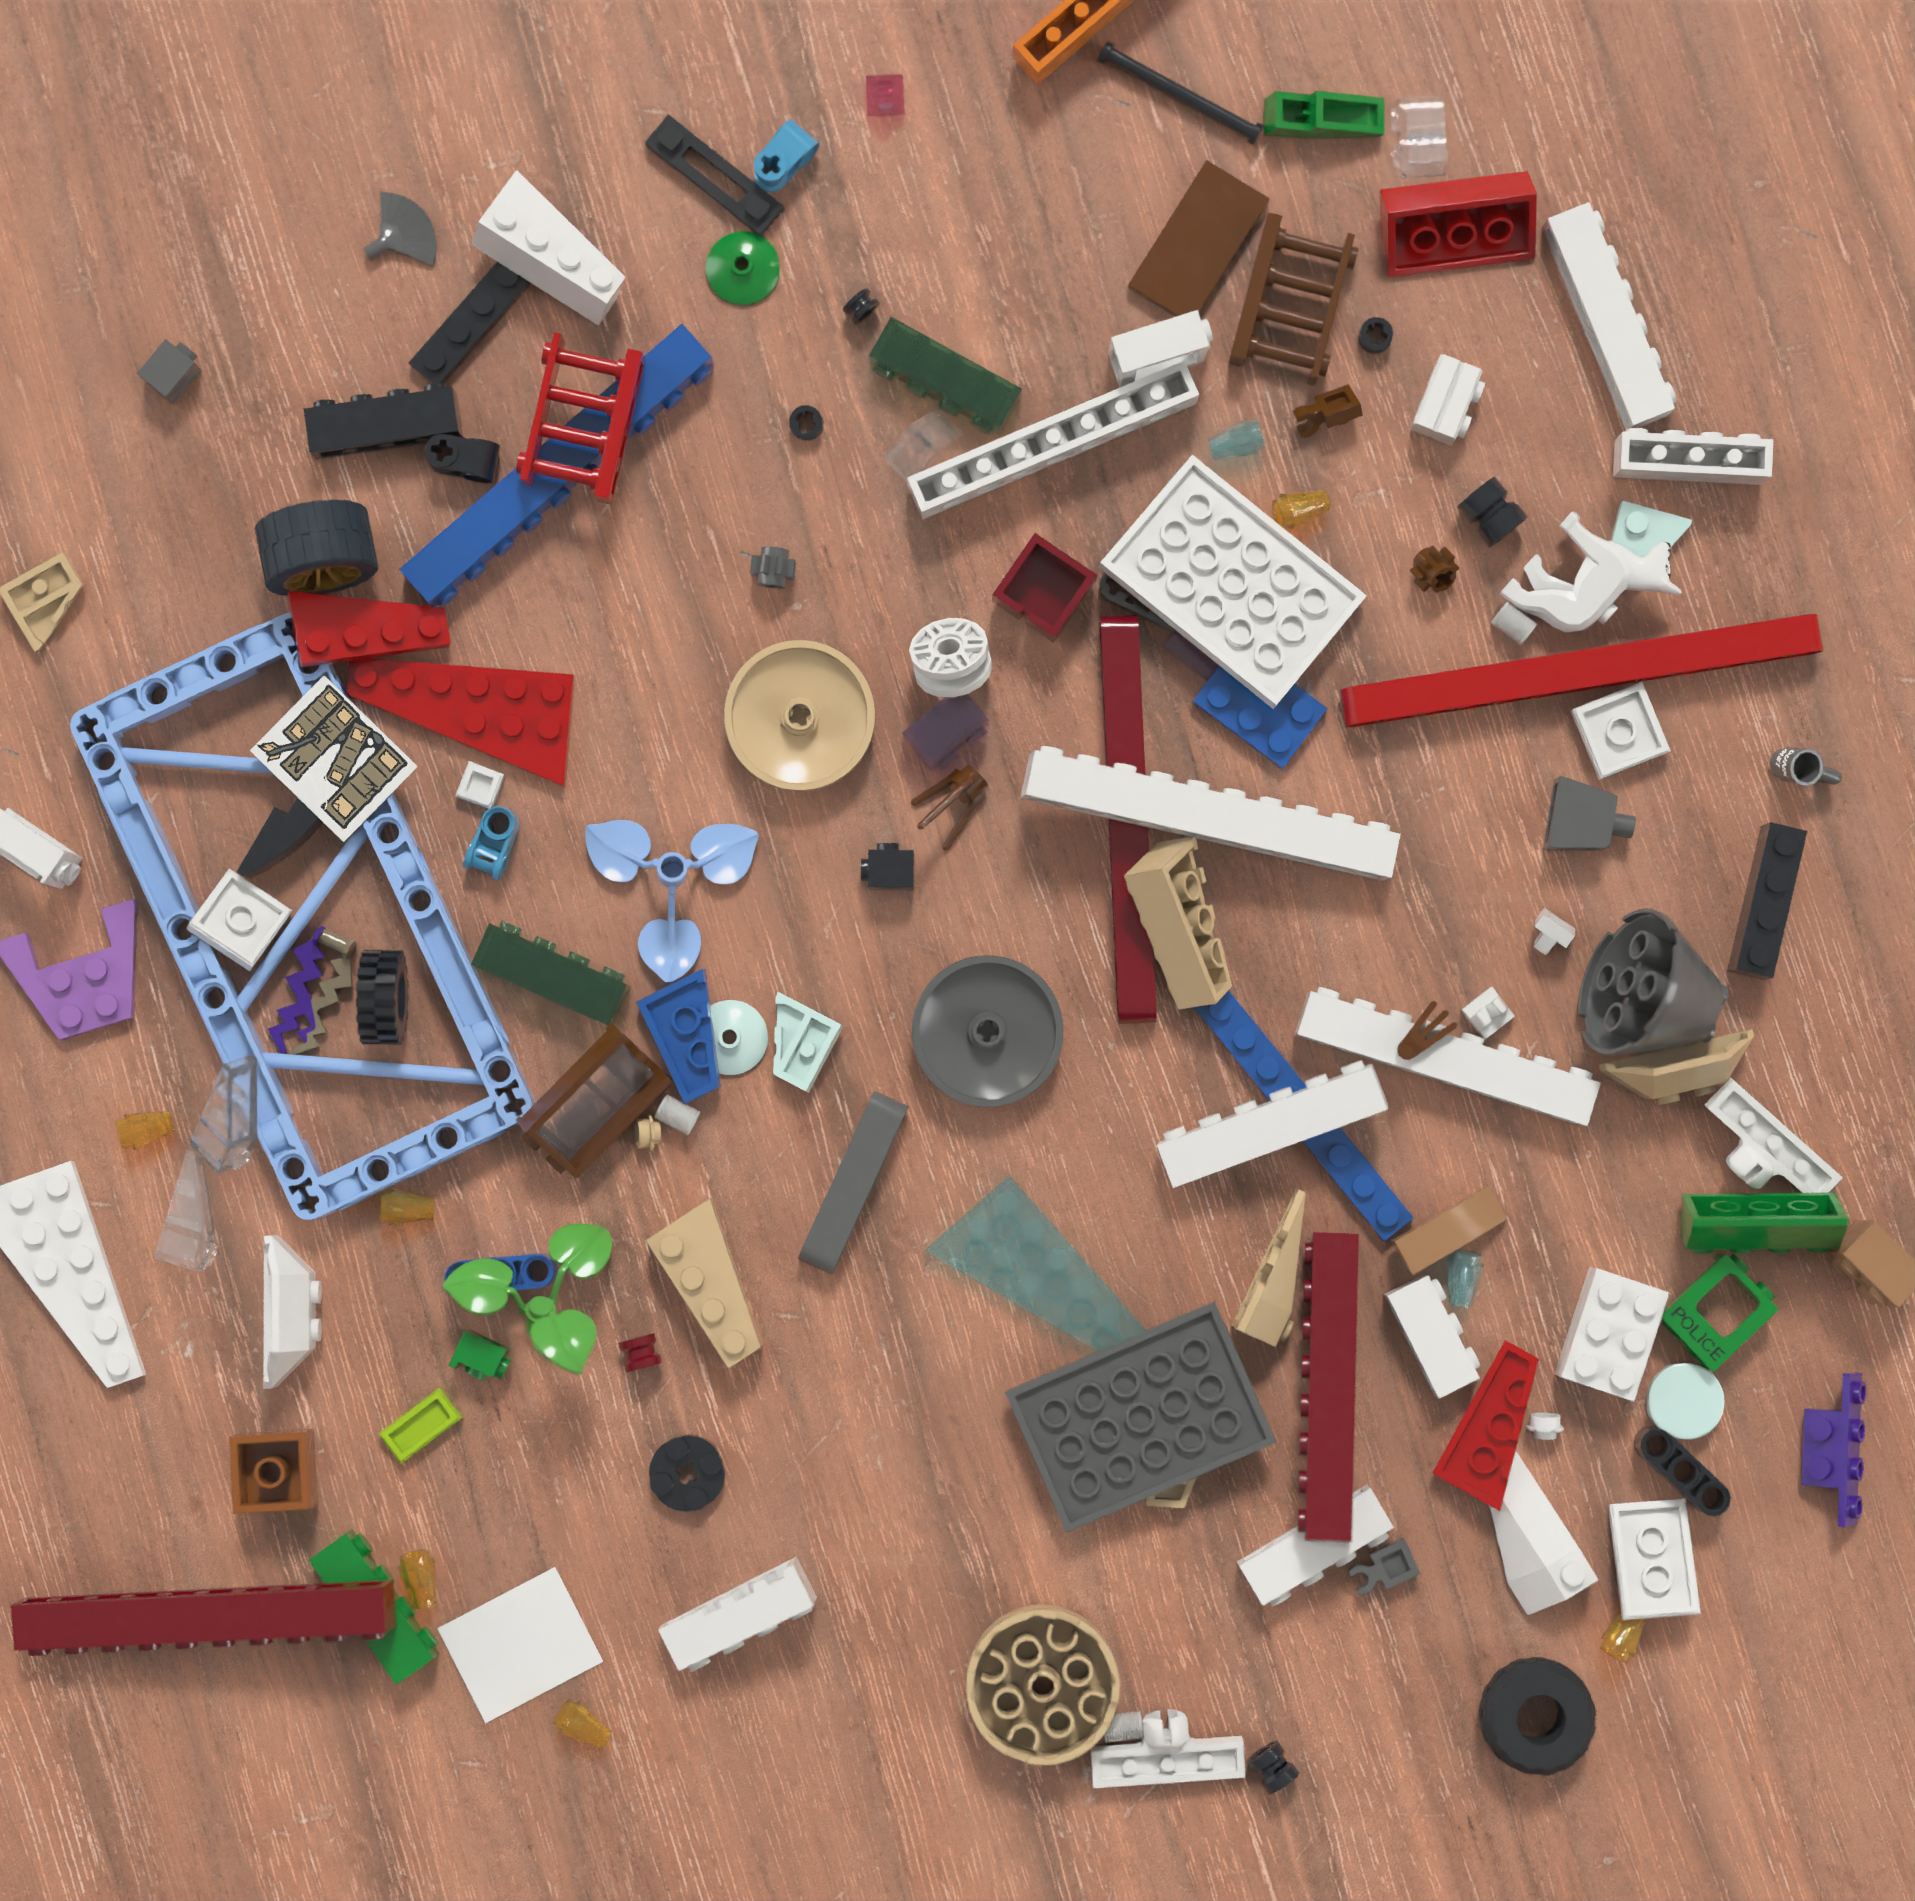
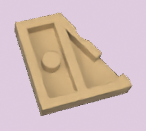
[0,552,84,652]

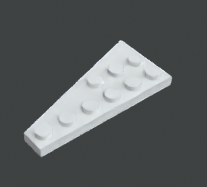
[0,1161,146,1388]

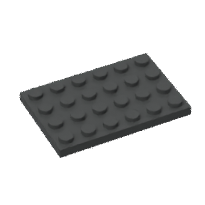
[1005,1301,1277,1533]

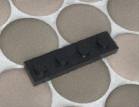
[408,262,532,384]

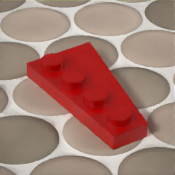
[287,591,451,667]
[1433,1340,1539,1511]

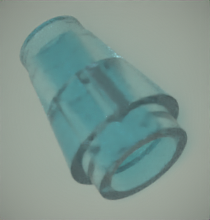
[1208,419,1266,460]
[1446,1250,1484,1307]

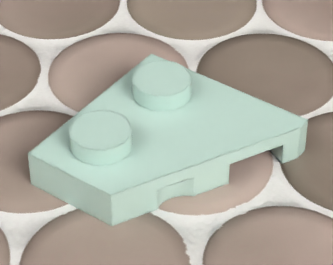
[1610,501,1692,557]
[773,992,844,1093]

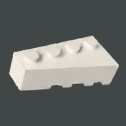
[471,170,625,325]

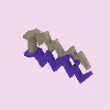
[268,925,357,1055]

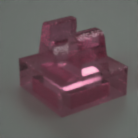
[866,74,905,117]

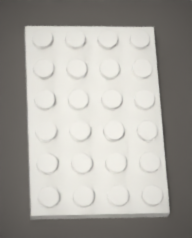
[1098,455,1367,709]

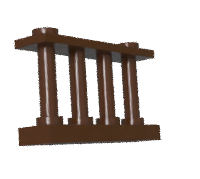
[1228,212,1359,386]

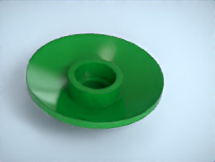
[706,231,780,305]

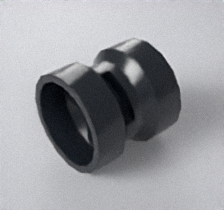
[1247,1740,1300,1794]

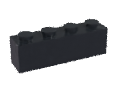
[303,383,463,460]
[1727,822,1807,980]

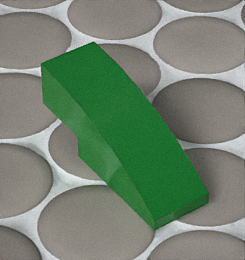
[1264,90,1385,139]

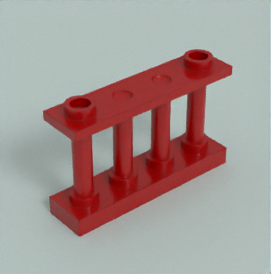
[516,332,645,505]

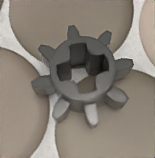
[750,546,796,589]

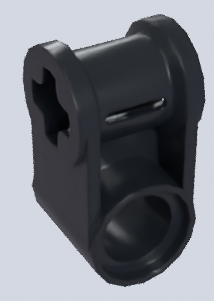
[425,434,500,484]

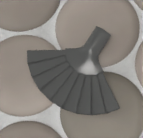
[363,192,437,266]

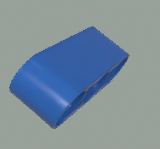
[444,1253,558,1290]

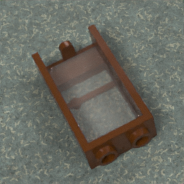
[516,1022,672,1179]

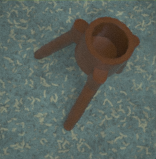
[911,764,988,850]

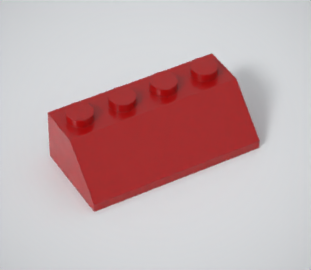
[1380,171,1537,277]

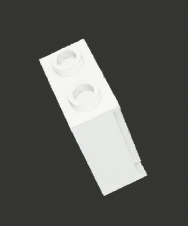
[0,808,83,889]

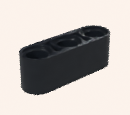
[1634,1426,1731,1516]

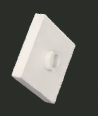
[1571,682,1671,780]
[186,868,293,971]

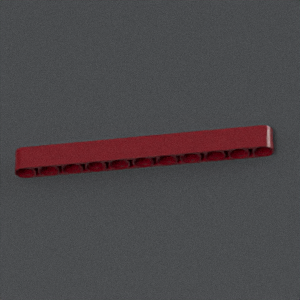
[1100,615,1157,1024]

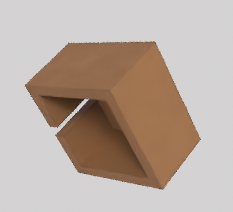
[1826,1220,1915,1308]

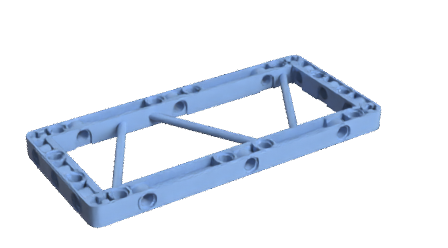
[70,612,536,1220]

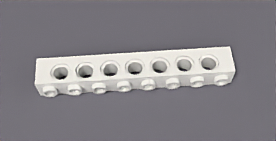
[907,360,1199,520]

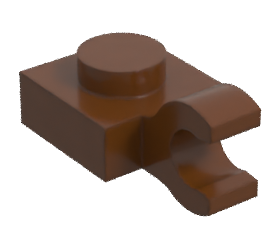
[1293,384,1363,438]

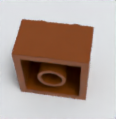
[229,1429,318,1514]

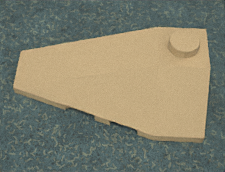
[1231,1189,1306,1347]

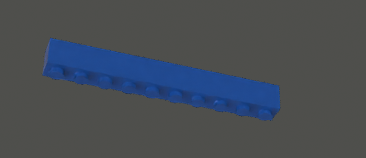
[399,324,714,607]

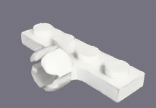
[1704,1077,1843,1193]
[1090,1709,1246,1788]

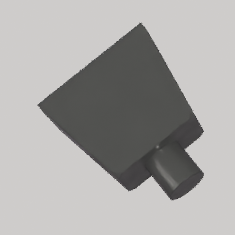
[1542,776,1636,851]

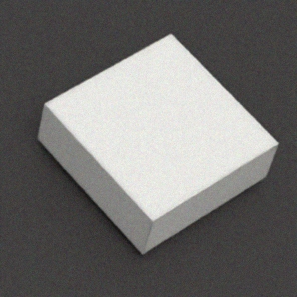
[455,761,505,809]

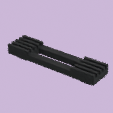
[645,114,784,237]

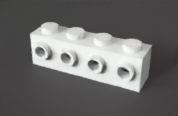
[1613,428,1773,485]

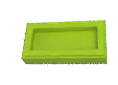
[378,1387,463,1464]

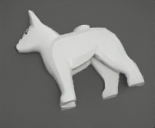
[1499,511,1682,633]

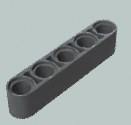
[798,1091,909,1275]

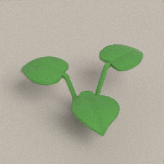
[443,1223,612,1375]

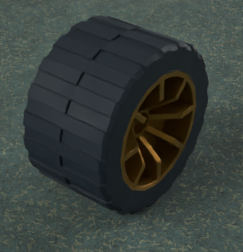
[255,499,379,596]

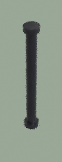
[1097,41,1264,146]

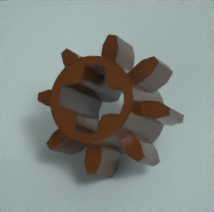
[1410,546,1459,593]

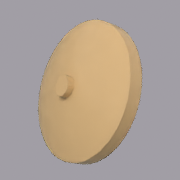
[724,640,875,791]

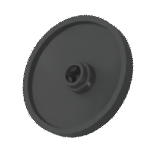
[912,955,1063,1107]

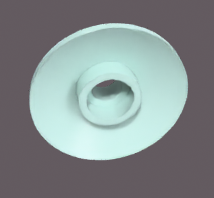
[711,1000,768,1075]

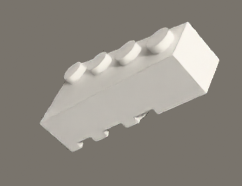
[658,1556,817,1672]

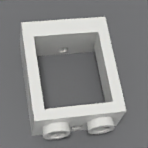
[1108,310,1213,388]

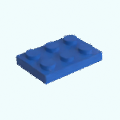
[1192,666,1328,769]

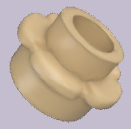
[634,1114,661,1152]

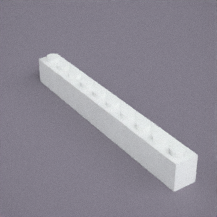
[1020,746,1401,881]

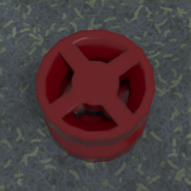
[618,1333,662,1372]

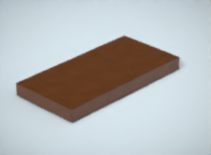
[1128,160,1270,317]

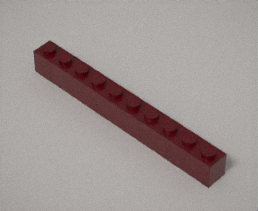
[11,1580,396,1656]

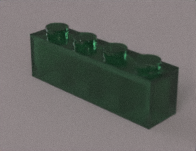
[869,317,1022,435]
[471,921,631,1025]

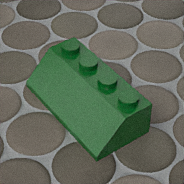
[1681,1193,1848,1254]

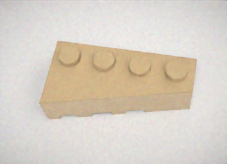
[1124,836,1232,1009]

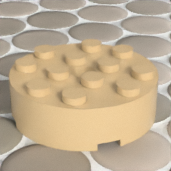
[966,1604,1120,1765]

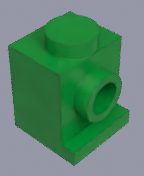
[448,1329,512,1381]

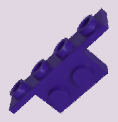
[1802,1372,1867,1527]

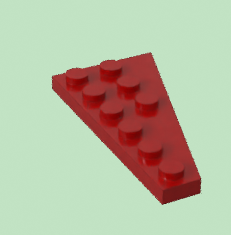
[346,658,575,787]

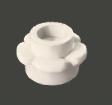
[1526,1412,1564,1440]

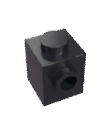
[861,843,914,890]

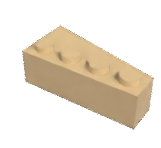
[646,1198,763,1369]

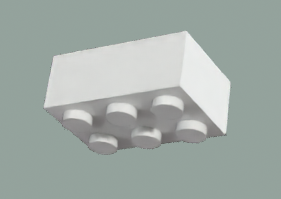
[1554,1267,1669,1401]

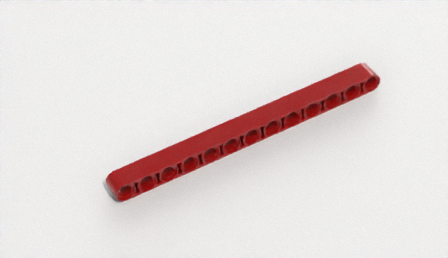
[1340,614,1823,727]

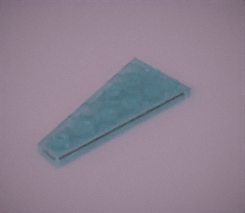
[925,1176,1146,1351]

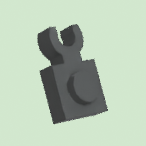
[1347,1537,1421,1595]

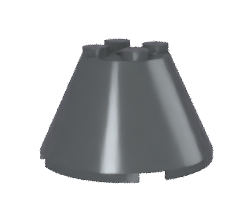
[1578,908,1728,1056]

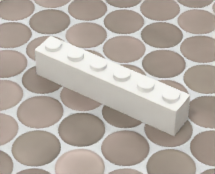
[1542,202,1676,429]
[1157,1060,1388,1188]

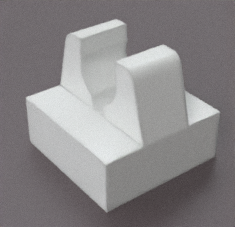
[1533,908,1575,955]
[1461,987,1515,1039]

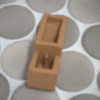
[1391,1186,1507,1275]

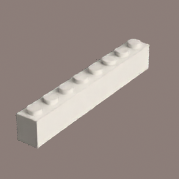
[1294,987,1601,1126]

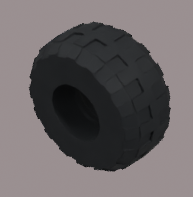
[1479,1657,1596,1776]

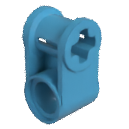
[754,119,820,193]
[463,806,520,881]

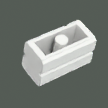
[1410,354,1485,445]

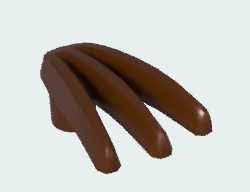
[1397,1001,1457,1060]

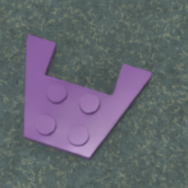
[0,899,138,1040]

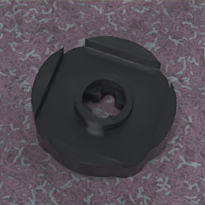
[649,1434,726,1512]

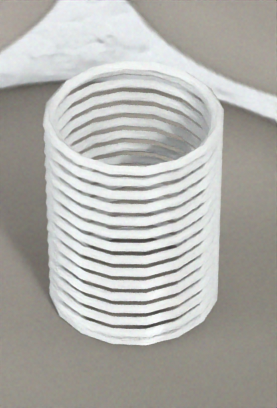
[1491,601,1537,645]
[654,1094,700,1135]
[1104,1711,1143,1743]

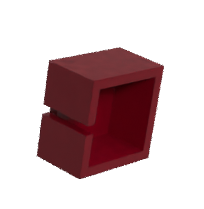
[992,533,1097,643]

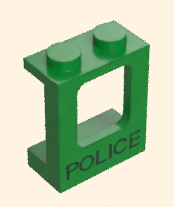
[1660,1253,1779,1372]

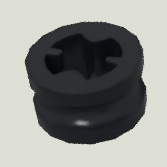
[843,288,880,325]
[1358,317,1393,354]
[789,405,824,441]

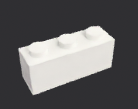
[1383,1274,1481,1398]

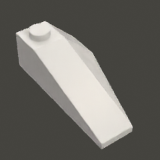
[1489,1452,1598,1615]

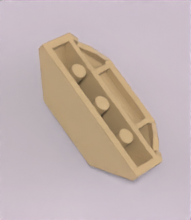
[1598,1029,1754,1105]

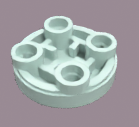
[1646,1363,1724,1440]

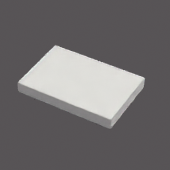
[1608,1499,1701,1621]

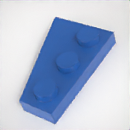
[636,969,721,1104]

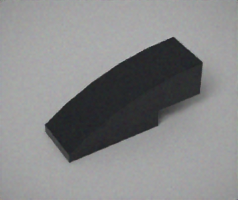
[236,797,324,879]

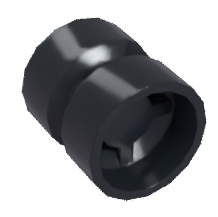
[1457,476,1528,548]

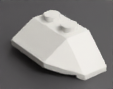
[263,1235,322,1389]

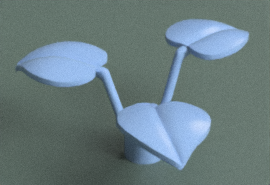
[585,820,759,983]

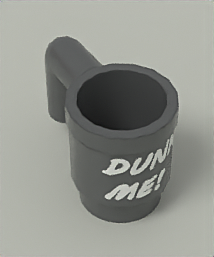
[1770,747,1842,786]

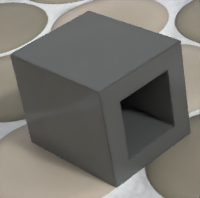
[137,339,202,404]

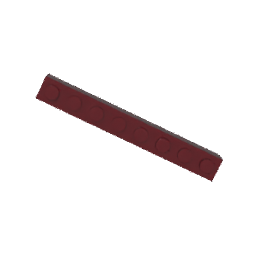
[1298,1232,1359,1543]

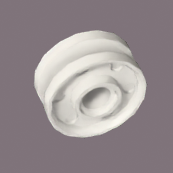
[909,618,993,698]

